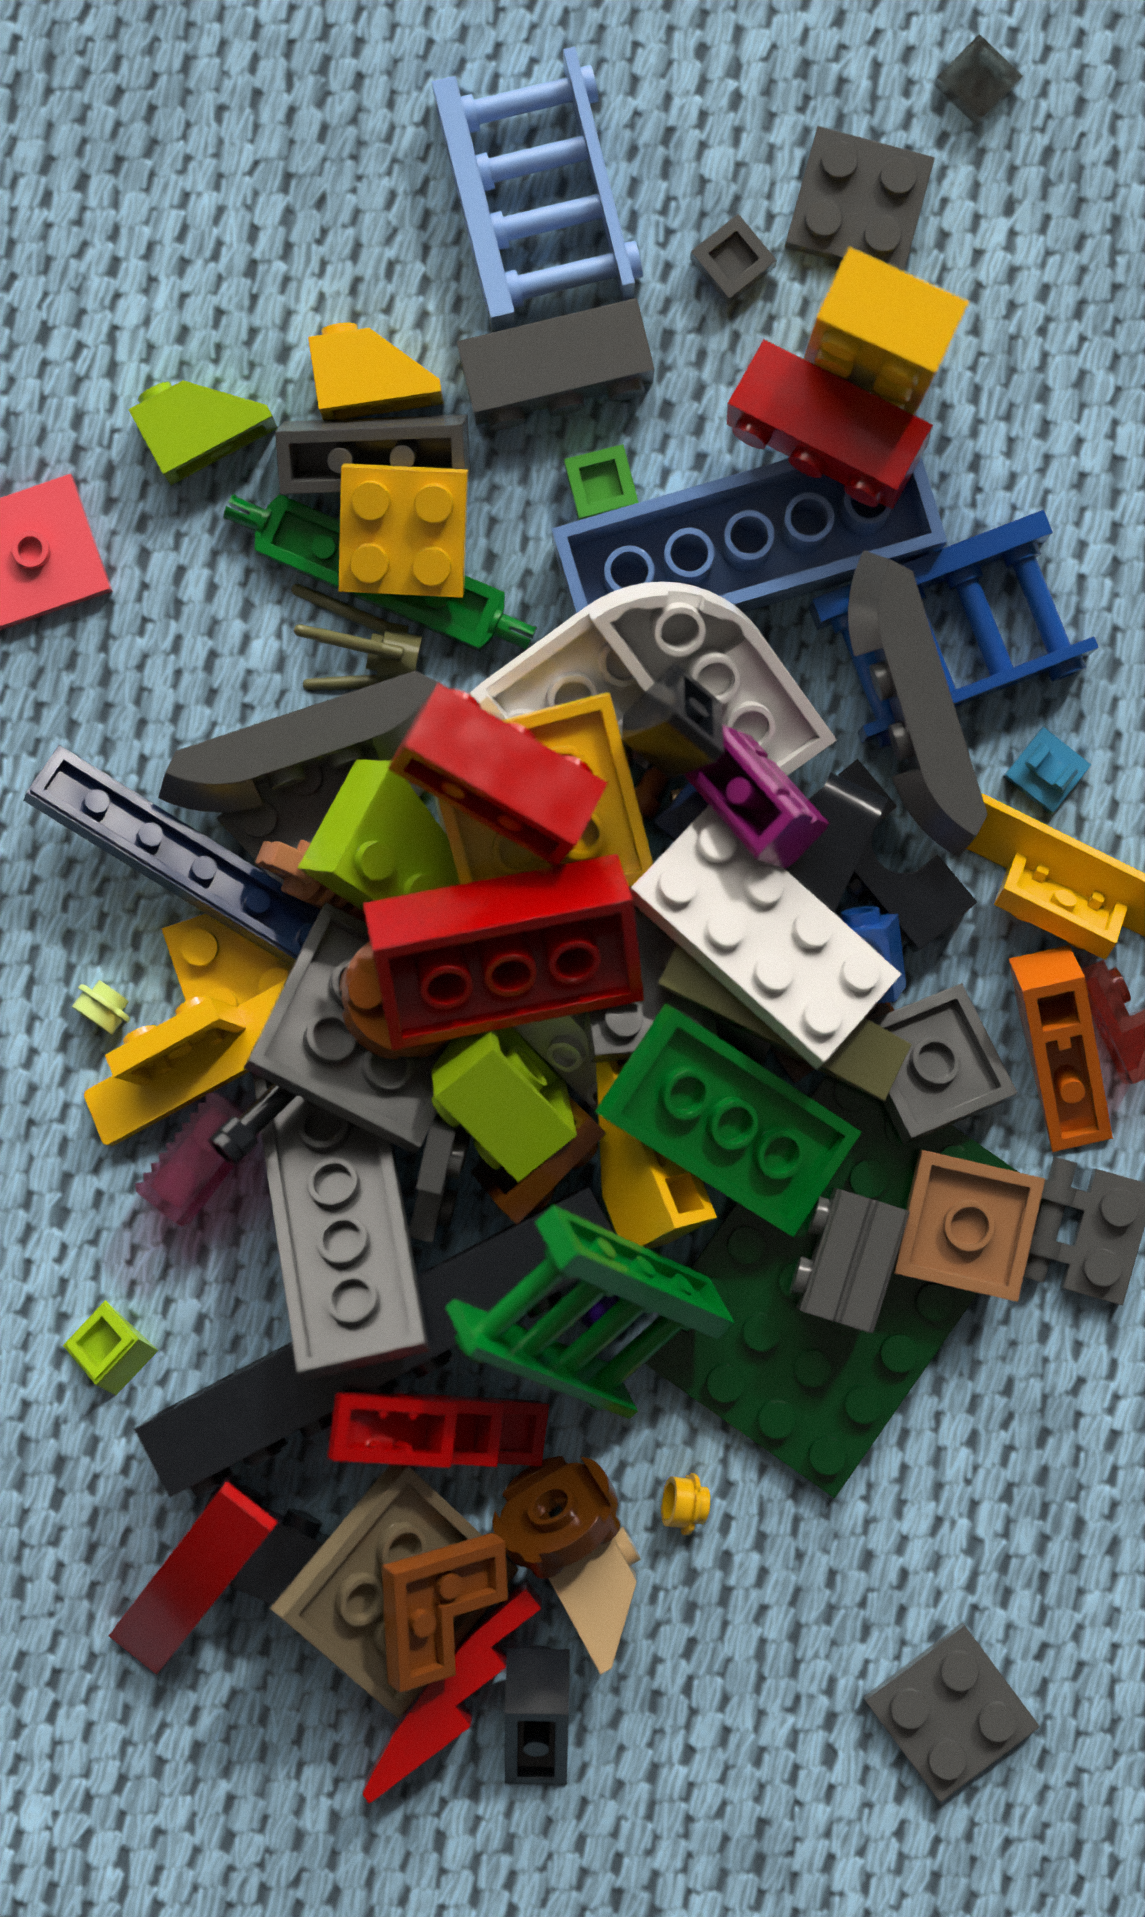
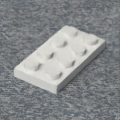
[630,805,901,1069]

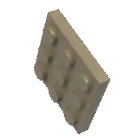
[270,1464,519,1719]

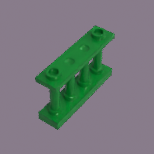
[446,1205,735,1419]

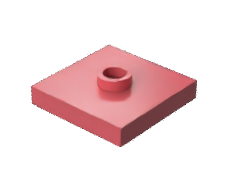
[0,474,113,630]

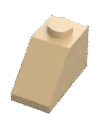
[549,1526,641,1674]

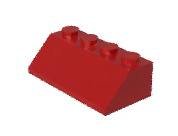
[363,854,644,1050]

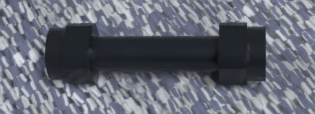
[208,1084,297,1166]

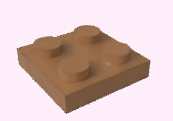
[892,1150,1045,1302]

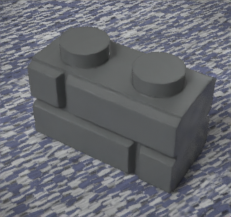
[790,1187,910,1333]

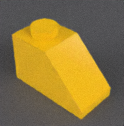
[308,323,444,420]

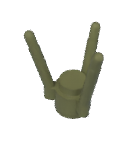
[291,584,422,691]

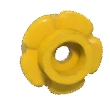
[661,1473,710,1535]

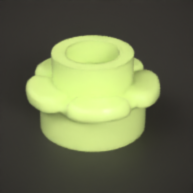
[72,980,130,1035]

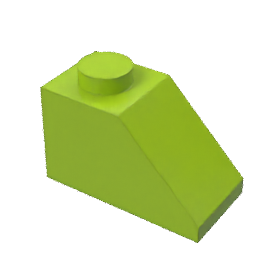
[128,380,278,486]

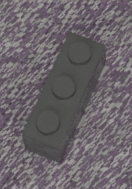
[457,298,655,430]
[275,414,471,494]

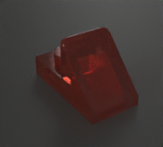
[1081,960,1145,1084]

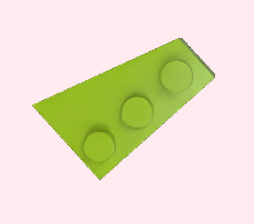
[297,759,460,912]

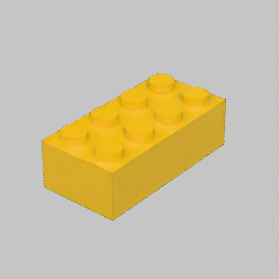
[803,247,969,415]

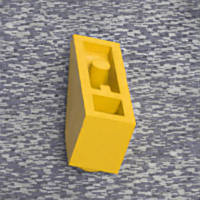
[596,1060,717,1249]

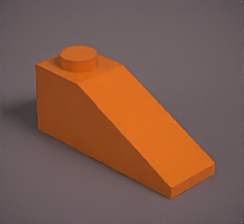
[1009,945,1113,1152]

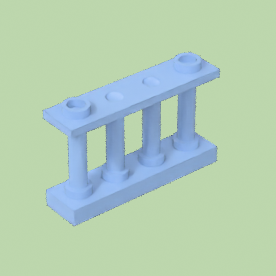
[432,47,643,332]

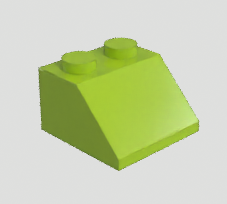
[431,1027,577,1182]

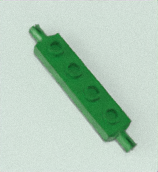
[223,494,537,652]

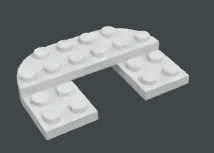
[434,582,837,836]

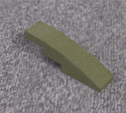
[658,944,912,1102]

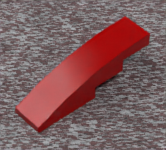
[328,1393,549,1468]
[108,1482,277,1675]
[362,1579,542,1804]

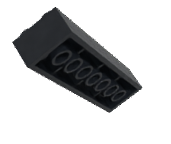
[134,1184,615,1499]

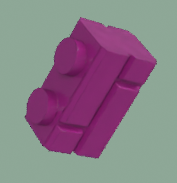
[683,725,829,869]

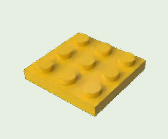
[438,692,653,887]

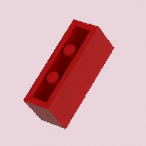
[726,339,933,510]
[387,683,608,867]

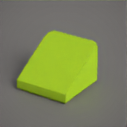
[63,1300,158,1395]

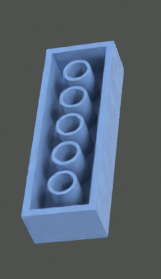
[551,457,947,615]

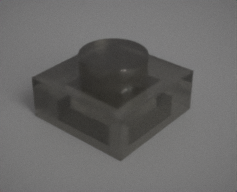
[934,34,1023,127]

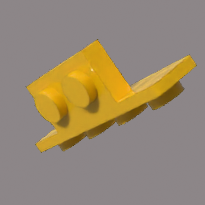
[966,793,1145,960]
[84,980,286,1146]

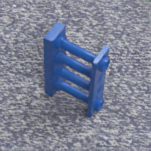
[808,510,1099,748]

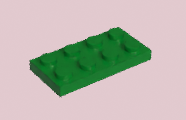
[595,1003,862,1237]

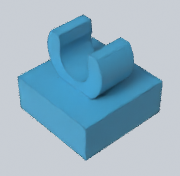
[1003,727,1091,814]

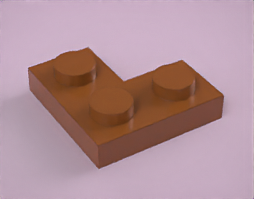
[382,1533,508,1693]

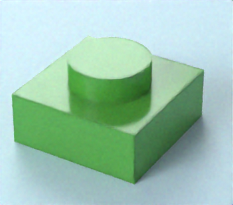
[564,444,639,520]

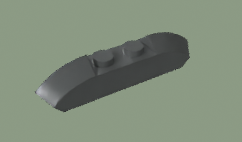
[848,550,988,857]
[158,671,439,812]

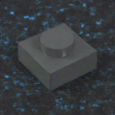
[690,214,777,305]

